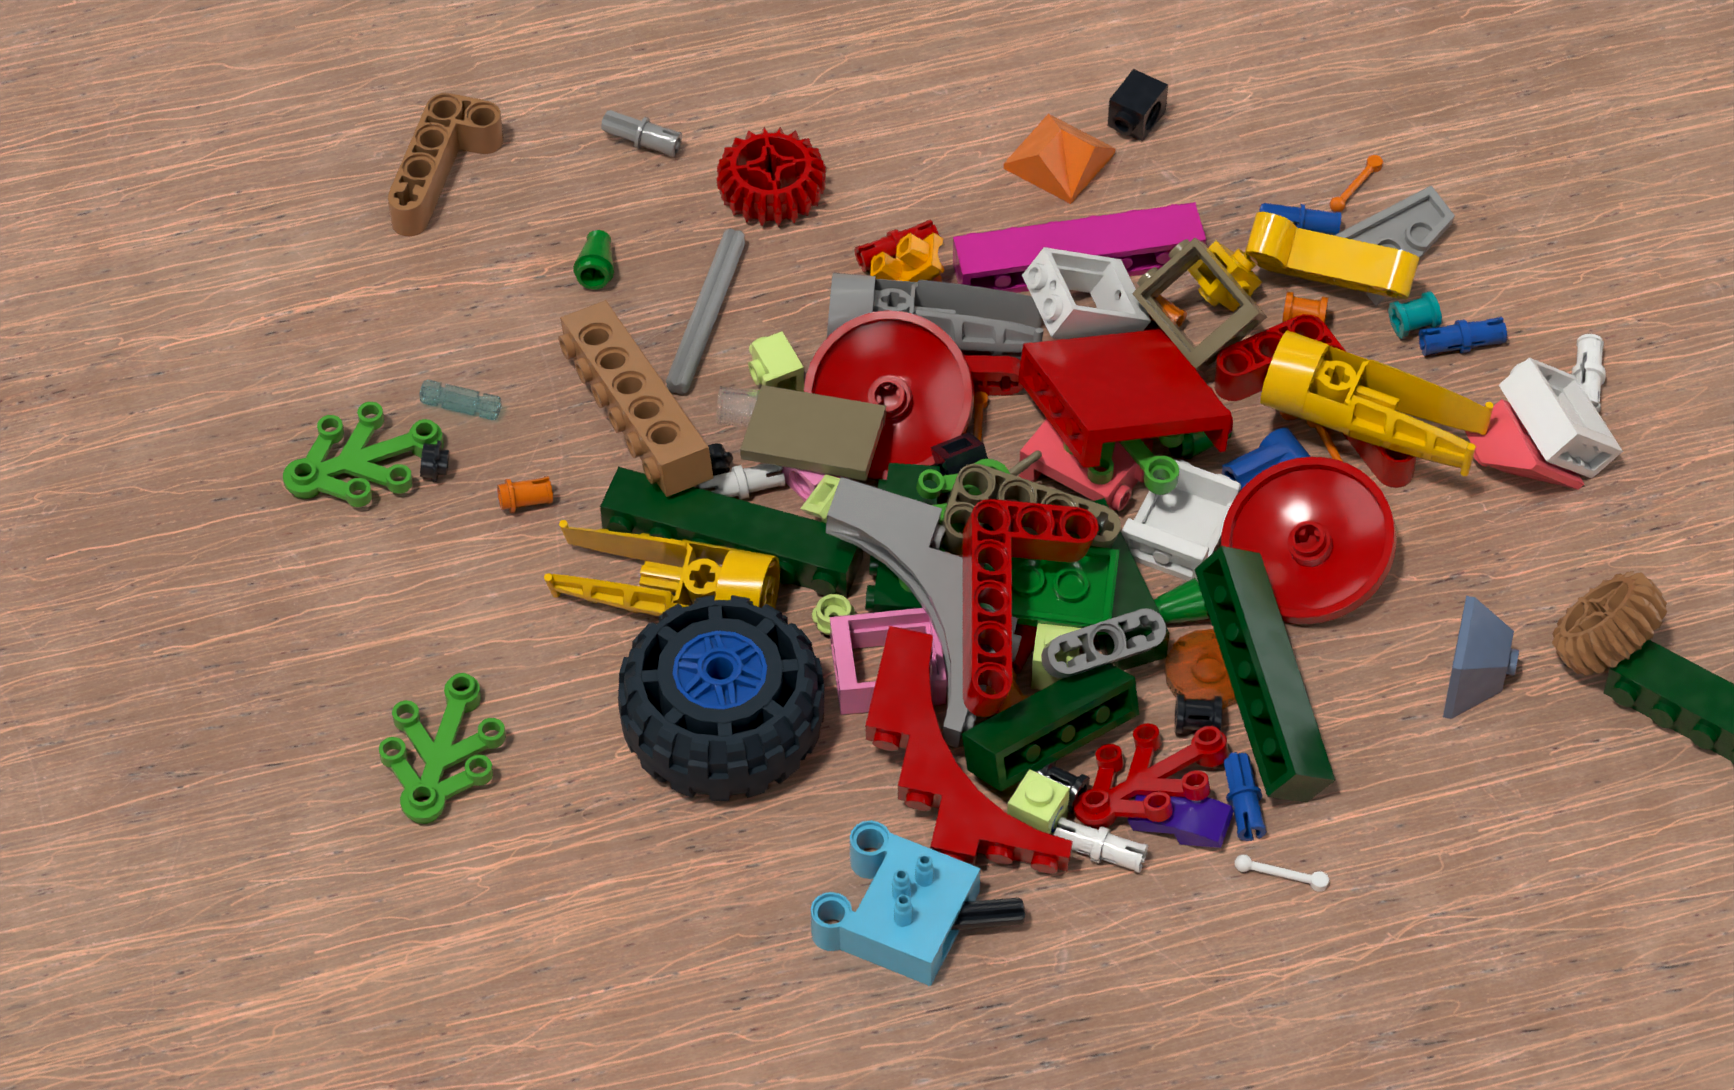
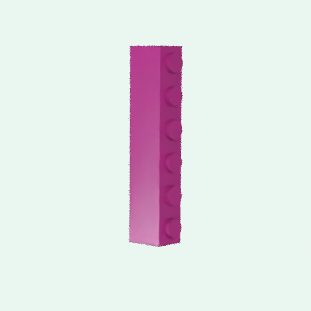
[953,202,1206,293]

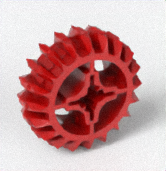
[717,127,826,227]

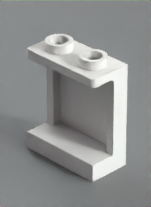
[1121,459,1241,581]

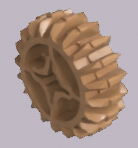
[1552,571,1667,676]

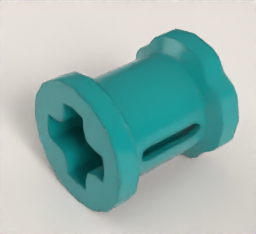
[1388,291,1442,338]

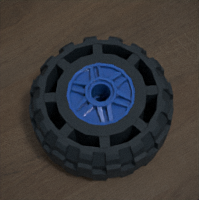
[618,595,825,801]

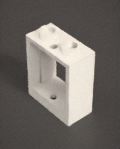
[1022,247,1151,339]
[1499,358,1623,478]

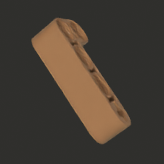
[388,93,504,237]

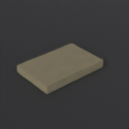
[740,385,887,481]

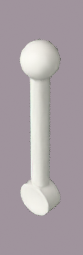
[1235,855,1329,892]

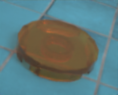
[1164,629,1237,710]

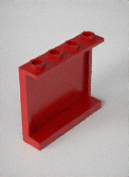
[1018,329,1233,468]

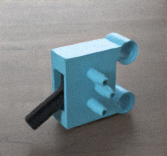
[810,820,1025,986]

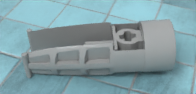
[827,272,1043,360]

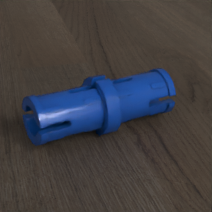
[1419,317,1507,356]

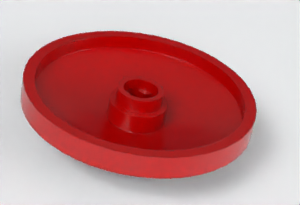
[804,310,974,481]
[1221,457,1397,624]

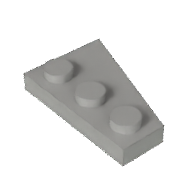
[1334,186,1455,307]

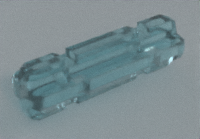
[419,379,502,420]

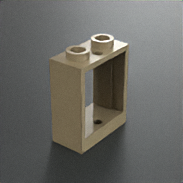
[1132,238,1267,372]

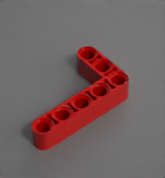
[1214,314,1417,488]
[963,499,1098,717]

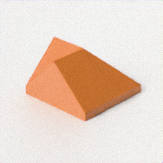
[1003,114,1115,204]

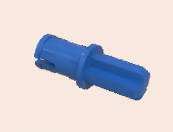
[1259,203,1341,235]
[1224,752,1266,841]

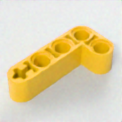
[1245,212,1419,300]

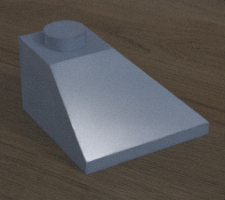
[1443,596,1519,719]

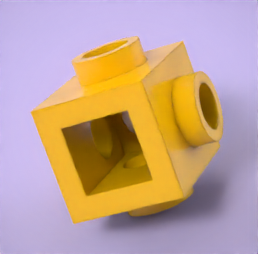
[1188,240,1262,312]

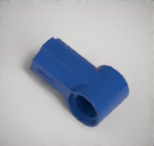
[1222,428,1311,490]

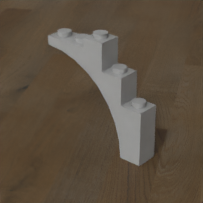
[825,477,1022,748]

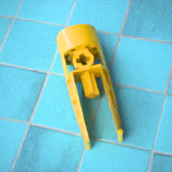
[1260,330,1494,476]
[544,520,780,616]

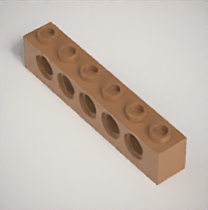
[558,300,713,497]

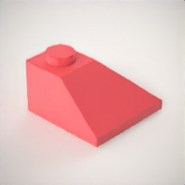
[1465,399,1585,490]

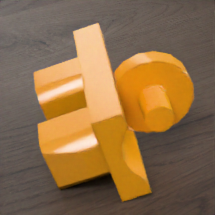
[870,233,944,282]

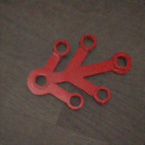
[1074,723,1229,830]

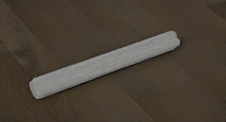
[666,228,745,395]

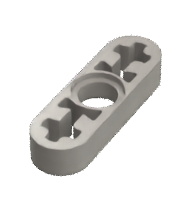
[1041,608,1166,678]

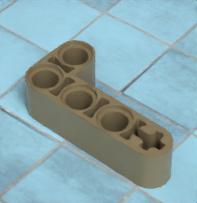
[940,464,1121,555]

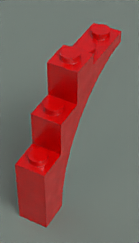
[865,626,1073,874]

